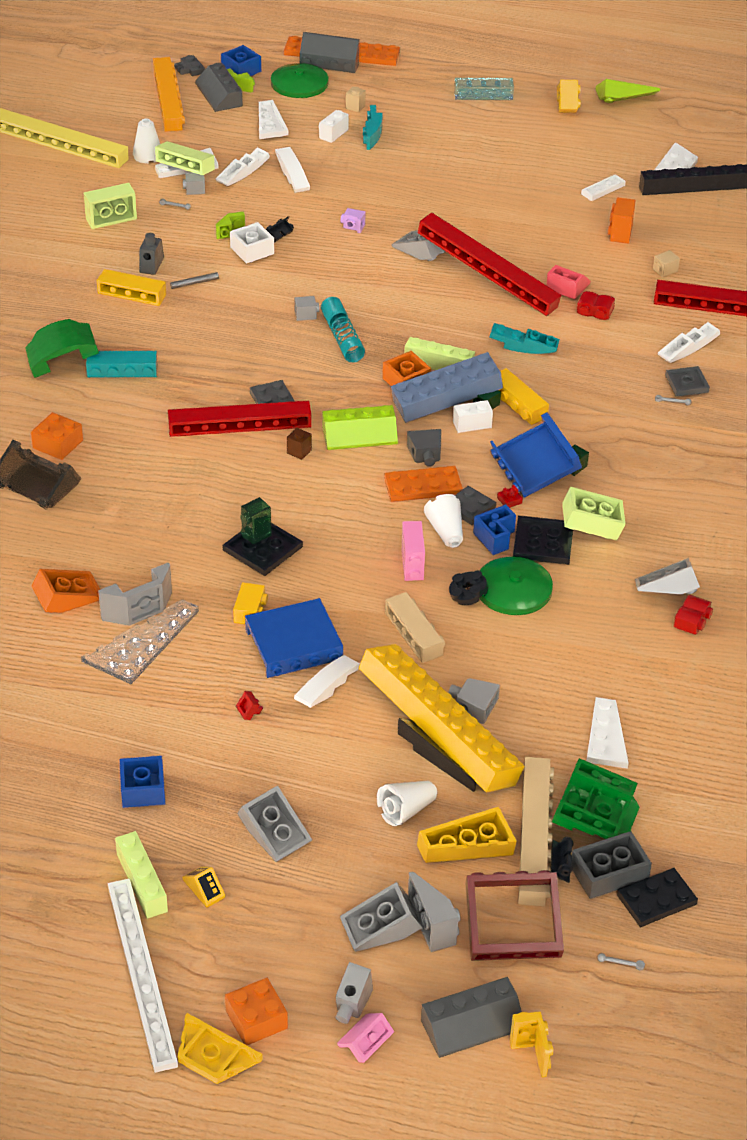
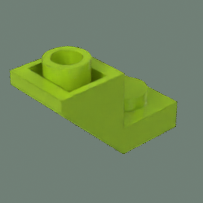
[227,68,255,93]
[216,211,245,239]

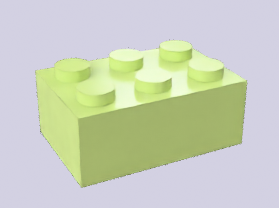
[84,183,137,229]
[562,487,626,540]

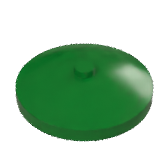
[271,63,329,98]
[479,557,553,615]

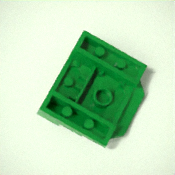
[25,319,99,378]
[552,758,640,839]

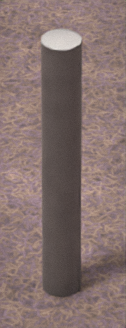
[170,272,219,289]

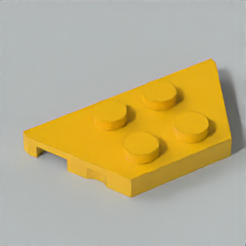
[178,1013,263,1084]

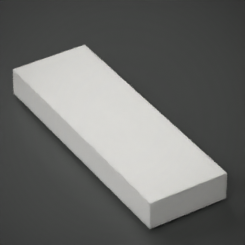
[581,174,626,201]

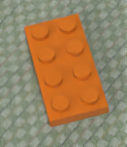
[384,466,463,502]

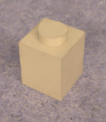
[346,87,366,112]
[653,250,680,277]

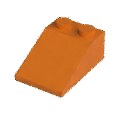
[32,569,101,613]

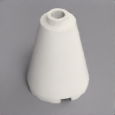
[133,119,160,164]
[424,494,463,548]
[377,781,437,826]

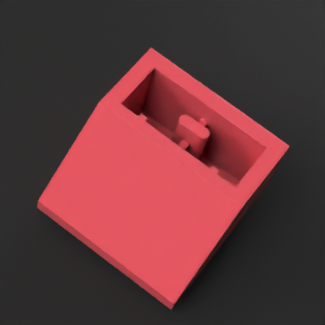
[547,265,591,299]

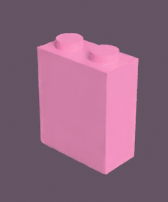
[402,521,425,581]

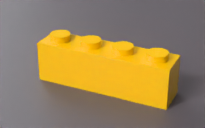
[97,269,167,306]
[499,368,549,425]

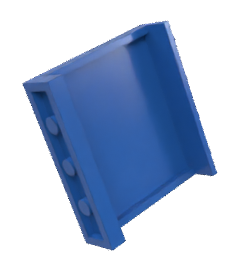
[490,412,582,498]
[245,598,343,678]

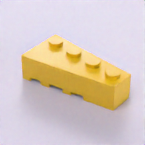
[417,806,517,863]

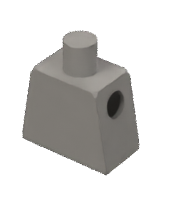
[449,678,500,724]
[335,962,373,1024]

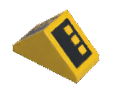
[182,867,225,908]

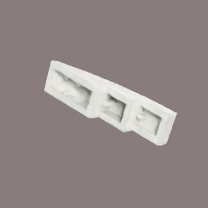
[216,147,270,186]
[275,147,310,193]
[658,322,720,363]
[294,655,360,708]

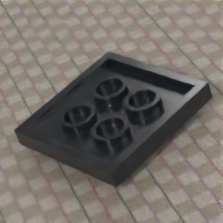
[513,515,573,565]
[223,517,303,576]

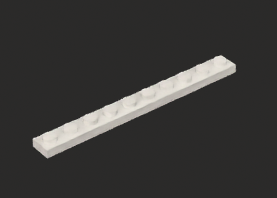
[108,879,178,1073]

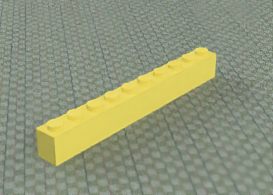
[0,108,129,168]

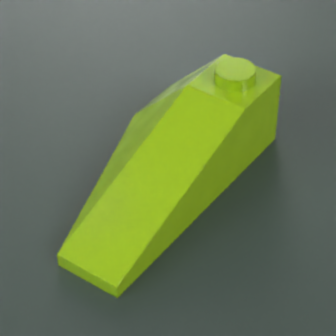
[595,79,660,103]

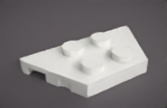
[655,143,698,170]

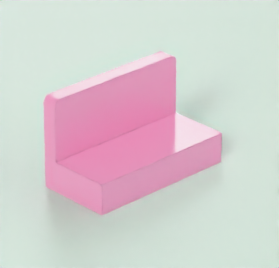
[337,1013,394,1062]

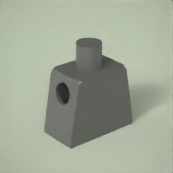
[139,233,164,275]
[407,429,441,466]

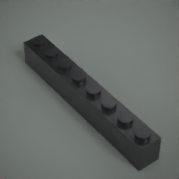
[639,164,747,195]

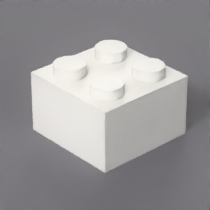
[230,222,274,263]

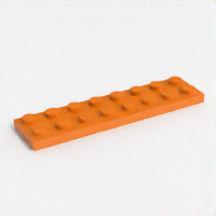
[284,36,400,66]

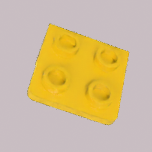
[510,1011,553,1077]

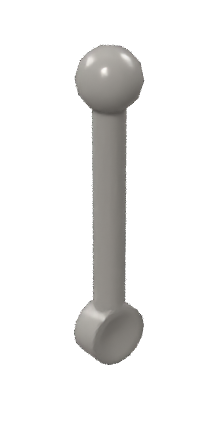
[159,199,191,210]
[655,395,692,405]
[597,953,645,970]

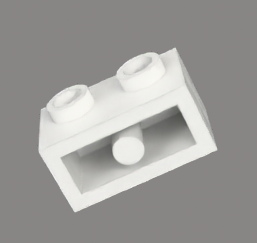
[319,110,349,143]
[453,400,493,433]

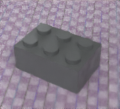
[572,831,652,899]

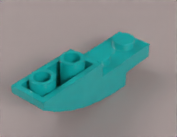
[363,105,383,150]
[489,323,560,354]

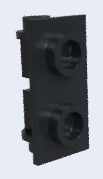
[266,216,294,243]
[551,837,574,883]

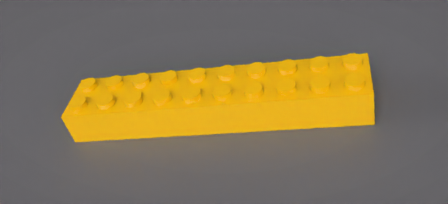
[359,644,525,793]

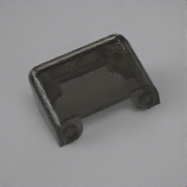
[0,440,81,509]

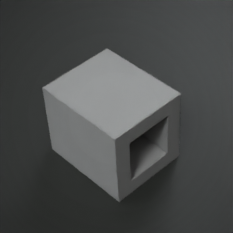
[183,173,205,195]
[294,296,319,321]

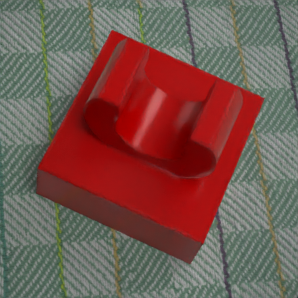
[497,485,523,508]
[236,691,263,720]

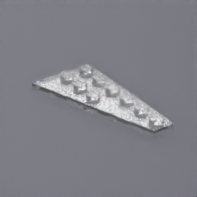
[81,599,199,684]

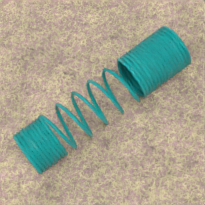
[321,297,365,363]

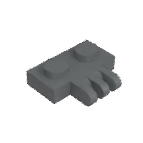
[174,55,205,76]

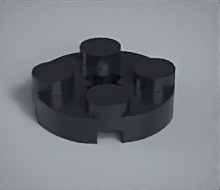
[449,570,488,605]

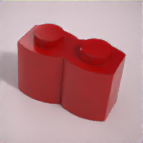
[577,291,615,320]
[674,594,713,635]

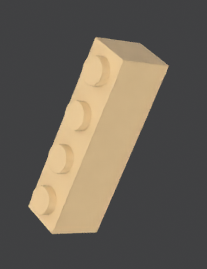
[385,592,445,663]

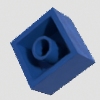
[221,45,262,76]
[119,755,165,808]

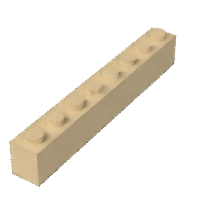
[518,757,554,906]

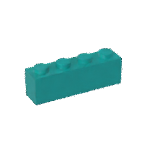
[86,351,158,377]

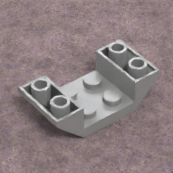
[98,563,172,626]

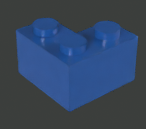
[473,505,516,555]

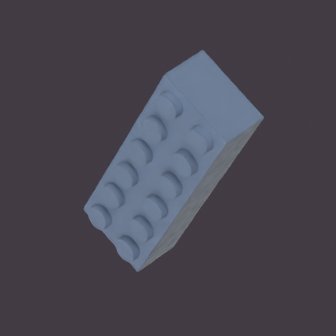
[390,352,503,423]

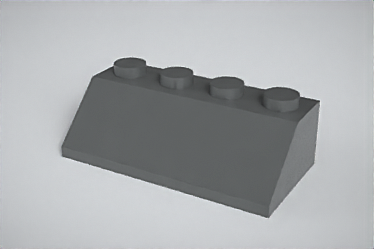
[300,32,359,73]
[195,63,243,112]
[421,977,522,1058]

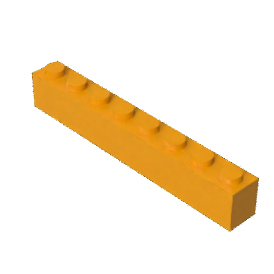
[153,57,185,132]

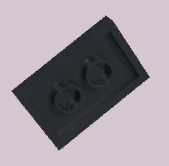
[617,868,698,928]

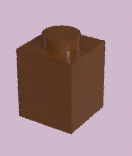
[287,428,312,460]

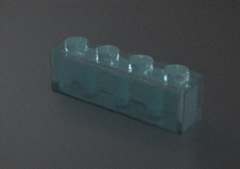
[454,78,514,100]

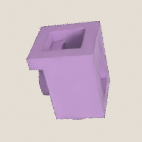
[340,208,366,233]

